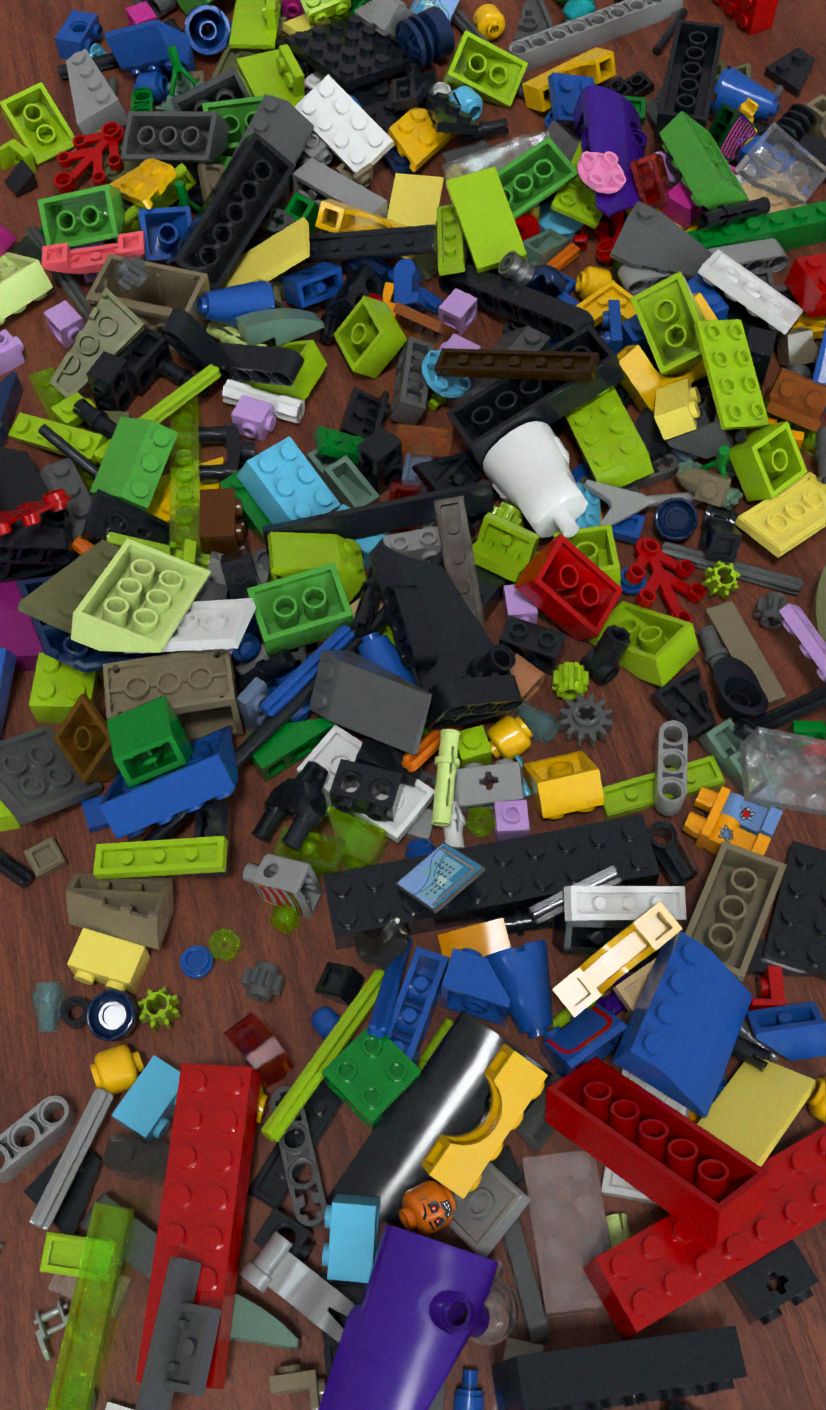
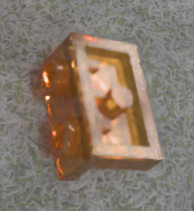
[396,424,455,457]

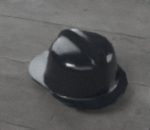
[712,657,769,723]

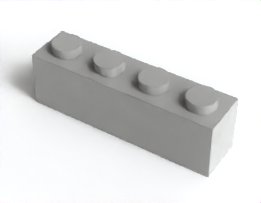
[292,158,388,218]

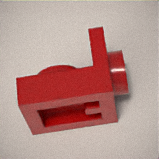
[748,965,786,1011]

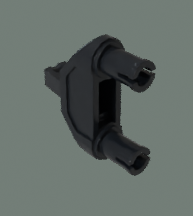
[251,761,328,852]

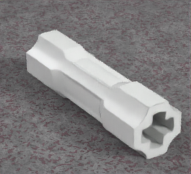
[222,379,306,423]

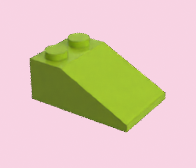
[442,30,528,108]
[0,82,75,167]
[630,271,706,377]
[240,340,327,400]
[267,531,366,603]
[587,601,699,687]

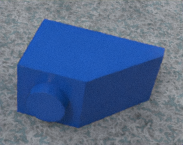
[746,1001,826,1061]

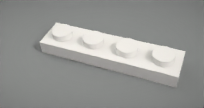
[564,886,687,921]

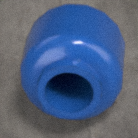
[133,70,170,104]

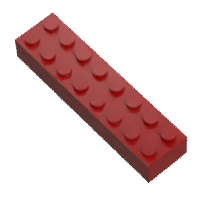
[136,1063,262,1389]
[583,1126,826,1341]

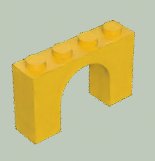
[617,292,718,413]

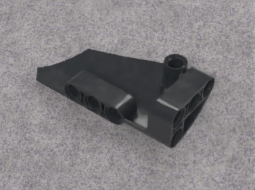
[0,446,73,582]
[369,542,523,730]
[326,1010,552,1223]

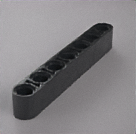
[439,263,594,341]

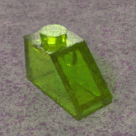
[327,806,388,870]
[274,826,346,875]

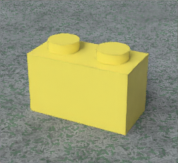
[654,378,701,440]
[67,928,151,994]

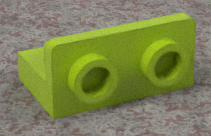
[299,0,351,25]

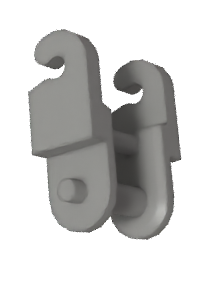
[33,1299,82,1361]

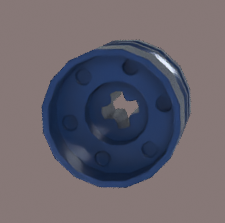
[395,6,455,69]

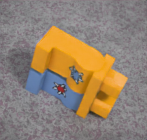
[682,786,783,856]

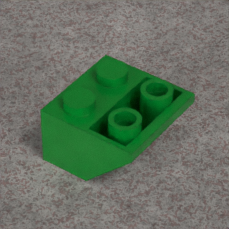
[107,695,194,788]

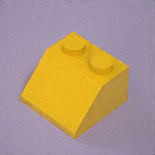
[523,750,605,820]

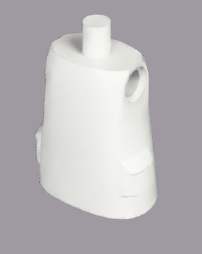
[483,421,588,538]

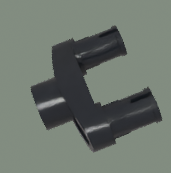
[198,424,255,483]

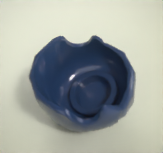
[525,264,566,298]
[654,498,698,541]
[86,989,138,1042]

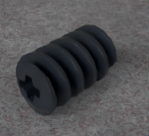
[764,103,817,153]

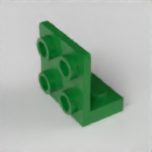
[321,1027,421,1132]

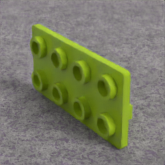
[229,0,282,50]
[237,44,305,107]
[550,140,603,229]
[694,319,769,430]

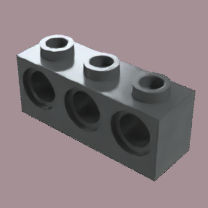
[389,336,434,427]

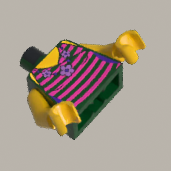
[708,97,759,164]

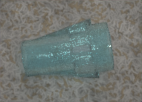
[515,701,560,743]
[31,982,66,1033]

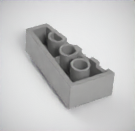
[66,49,128,136]

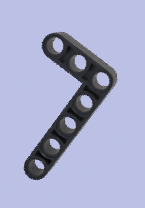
[161,308,304,386]

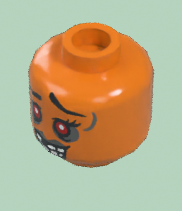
[399,1180,456,1237]

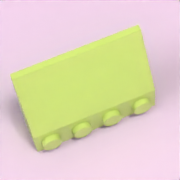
[0,252,53,325]
[71,538,211,653]

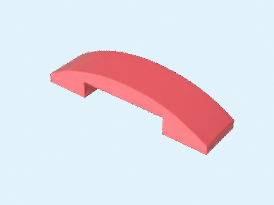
[42,231,145,274]

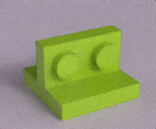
[472,512,540,583]

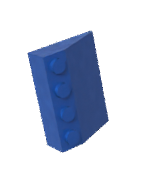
[99,726,239,839]
[612,931,753,1118]

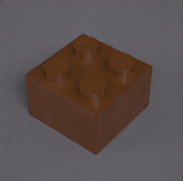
[199,488,246,555]

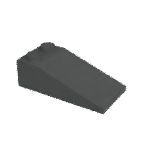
[309,650,432,755]

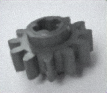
[558,693,613,747]

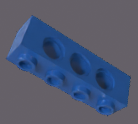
[386,947,449,1064]

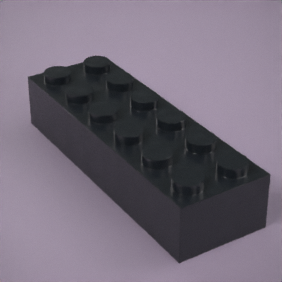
[654,19,725,139]
[165,132,296,290]
[446,324,624,468]
[491,1326,747,1410]

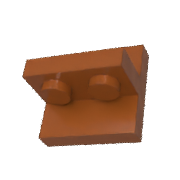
[393,302,459,350]
[763,367,826,432]

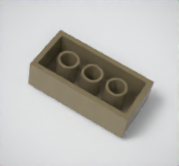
[685,841,787,984]

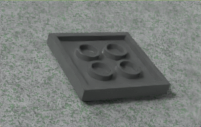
[0,725,103,825]

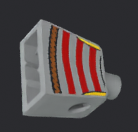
[243,854,324,920]

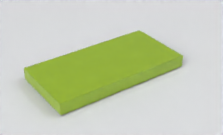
[446,166,527,273]

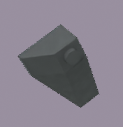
[610,201,713,279]

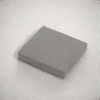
[449,1161,531,1258]

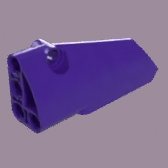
[573,85,648,218]
[318,1224,499,1410]

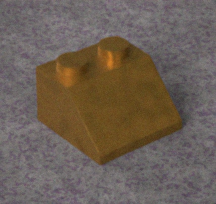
[53,694,119,783]

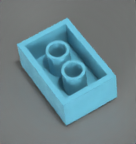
[237,436,341,524]

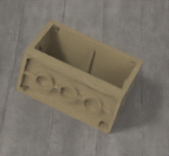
[85,254,211,354]
[102,649,244,742]

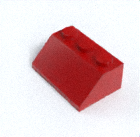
[514,534,623,641]

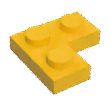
[576,280,636,328]

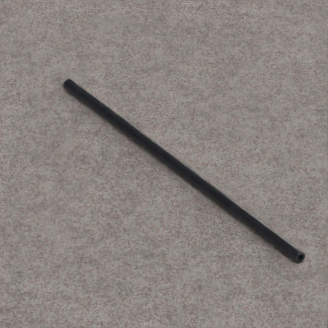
[142,539,472,841]

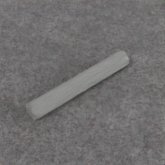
[30,1088,114,1230]

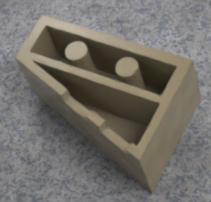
[66,873,174,950]

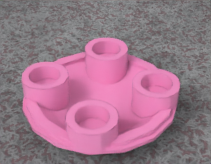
[577,151,626,194]

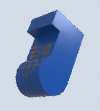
[394,259,427,311]

